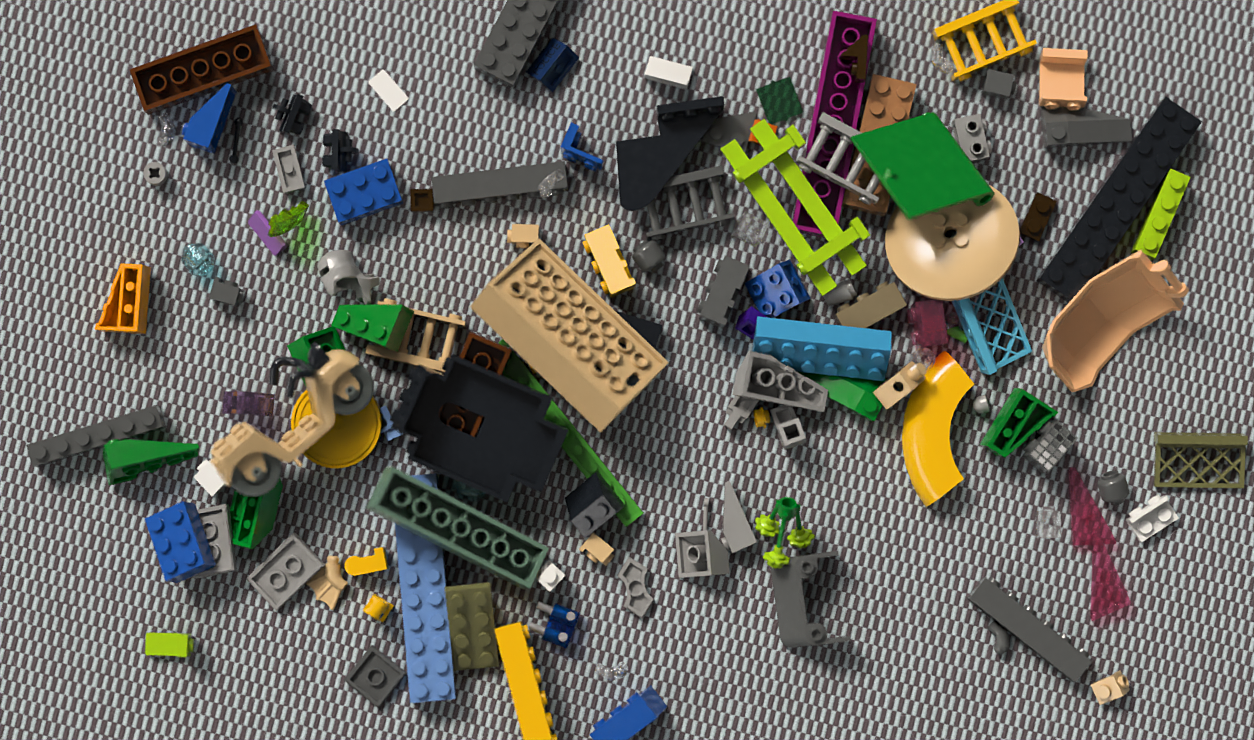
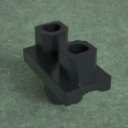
[272,94,312,135]
[322,129,359,172]

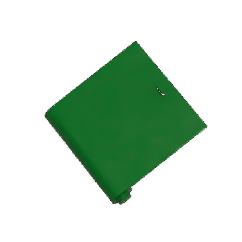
[851,112,995,220]

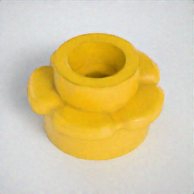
[753,407,770,428]

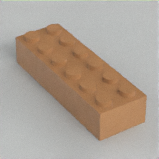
[842,74,916,217]

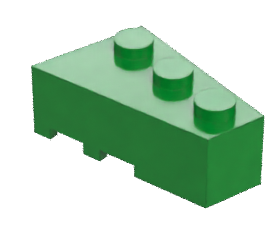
[331,305,414,352]
[980,388,1059,458]

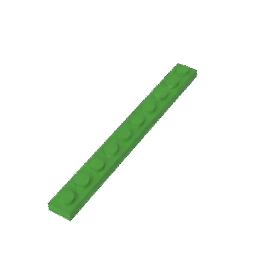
[498,339,644,527]

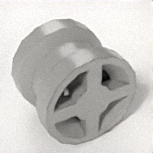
[143,162,168,186]

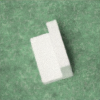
[644,56,693,90]

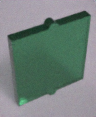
[756,76,804,124]

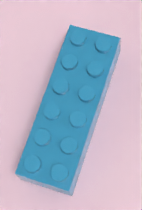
[752,316,891,381]

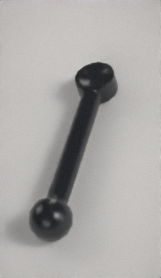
[229,118,243,164]

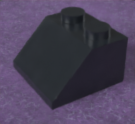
[565,471,625,538]

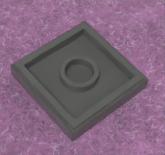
[344,645,407,708]

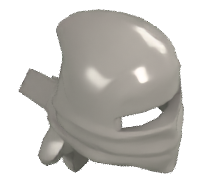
[317,250,380,305]

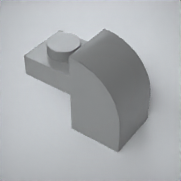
[770,405,806,450]

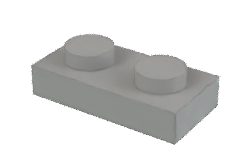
[272,144,306,194]

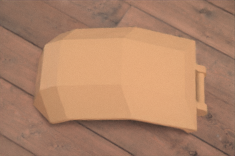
[1042,250,1189,392]

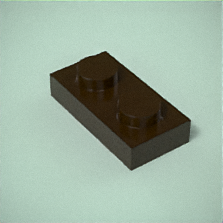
[1019,192,1057,242]

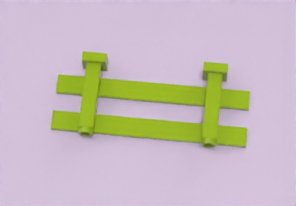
[720,119,870,296]

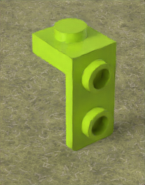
[145,632,194,657]

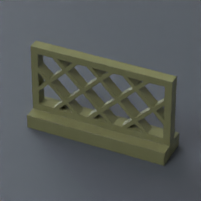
[1154,432,1248,488]

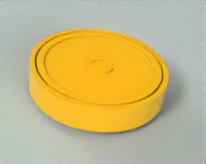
[291,389,382,468]

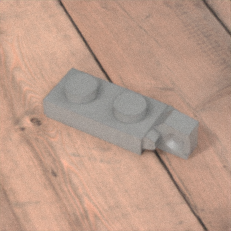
[724,396,759,430]

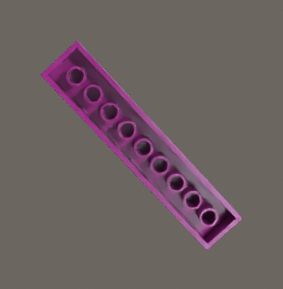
[792,11,877,238]

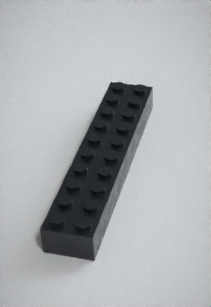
[1036,96,1202,303]

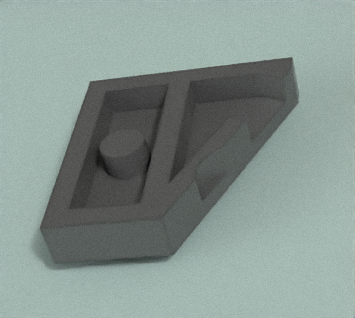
[702,112,756,152]

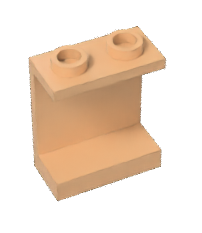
[1039,48,1088,110]

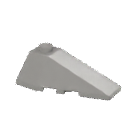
[732,351,828,412]

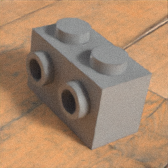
[951,114,992,163]

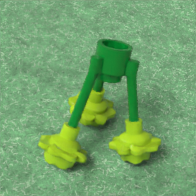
[755,497,815,569]

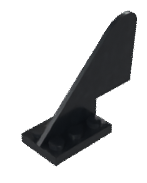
[616,96,725,211]

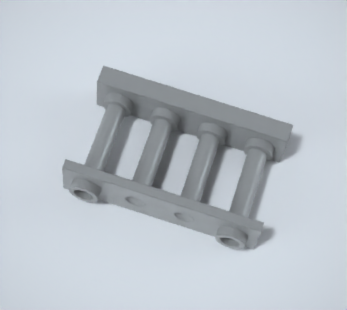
[796,112,880,205]

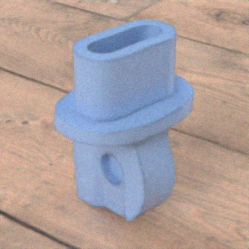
[380,405,403,441]

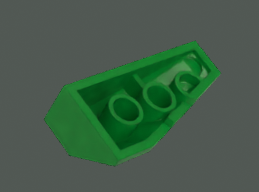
[103,439,199,486]

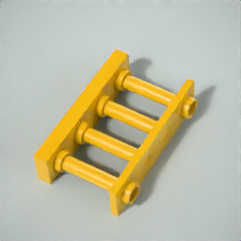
[932,0,1037,82]

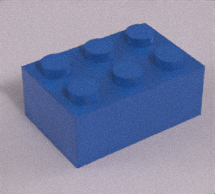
[324,159,404,226]
[145,501,216,583]

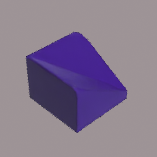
[735,306,768,339]

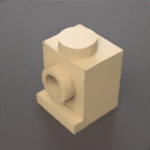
[507,224,539,248]
[579,532,614,566]

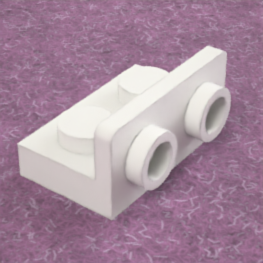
[1126,494,1179,542]

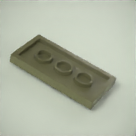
[445,582,499,671]

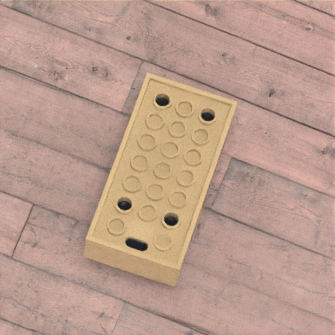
[470,239,669,433]

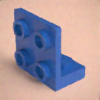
[561,122,604,171]
[745,259,811,318]

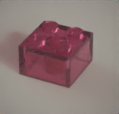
[907,299,948,350]

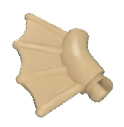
[306,555,348,610]

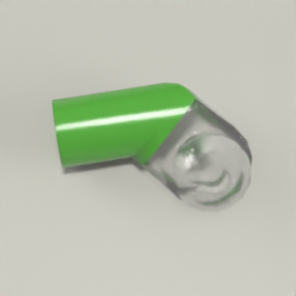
[944,312,967,344]

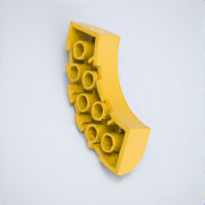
[902,351,974,507]

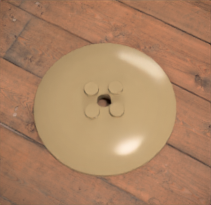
[885,185,1020,301]

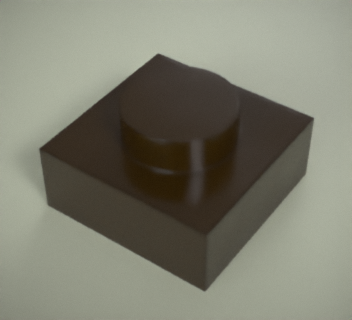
[410,189,434,212]

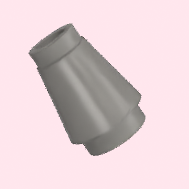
[823,279,858,307]

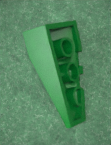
[798,372,886,422]

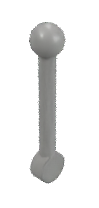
[703,498,709,531]

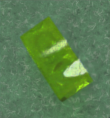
[268,201,309,237]

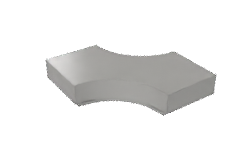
[617,557,654,618]

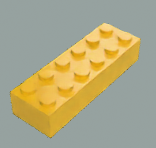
[494,621,558,740]

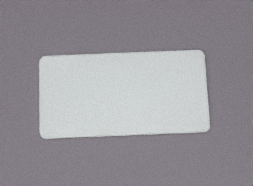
[368,70,409,111]

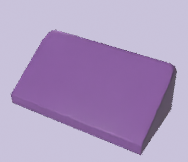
[248,210,288,256]

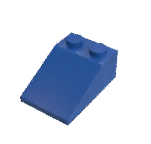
[182,83,237,154]

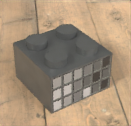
[1022,421,1078,474]

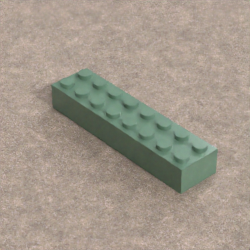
[366,466,549,589]

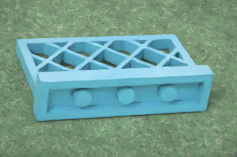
[952,278,1032,375]

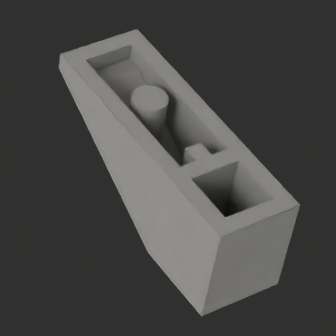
[721,481,757,553]

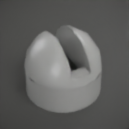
[973,394,990,413]

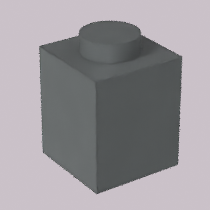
[981,69,1017,100]

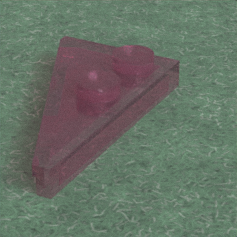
[1068,467,1116,546]
[1090,532,1132,621]

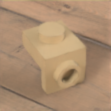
[1091,670,1130,705]

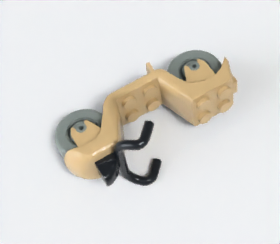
[210,342,374,496]

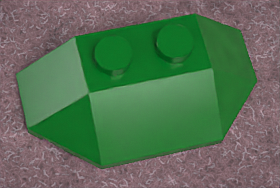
[230,477,283,549]

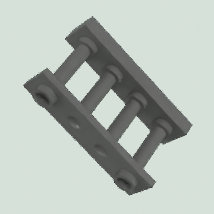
[646,165,734,241]

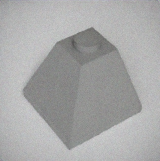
[675,530,730,578]

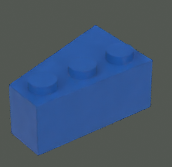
[590,685,667,740]

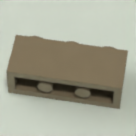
[834,281,907,328]

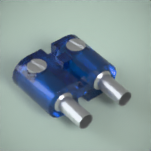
[528,601,580,649]

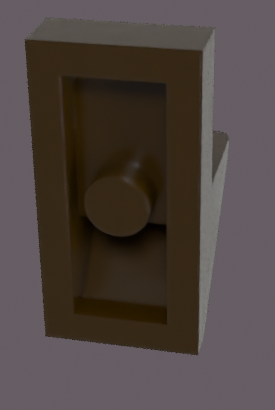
[838,35,868,83]

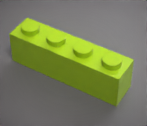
[1130,168,1191,261]

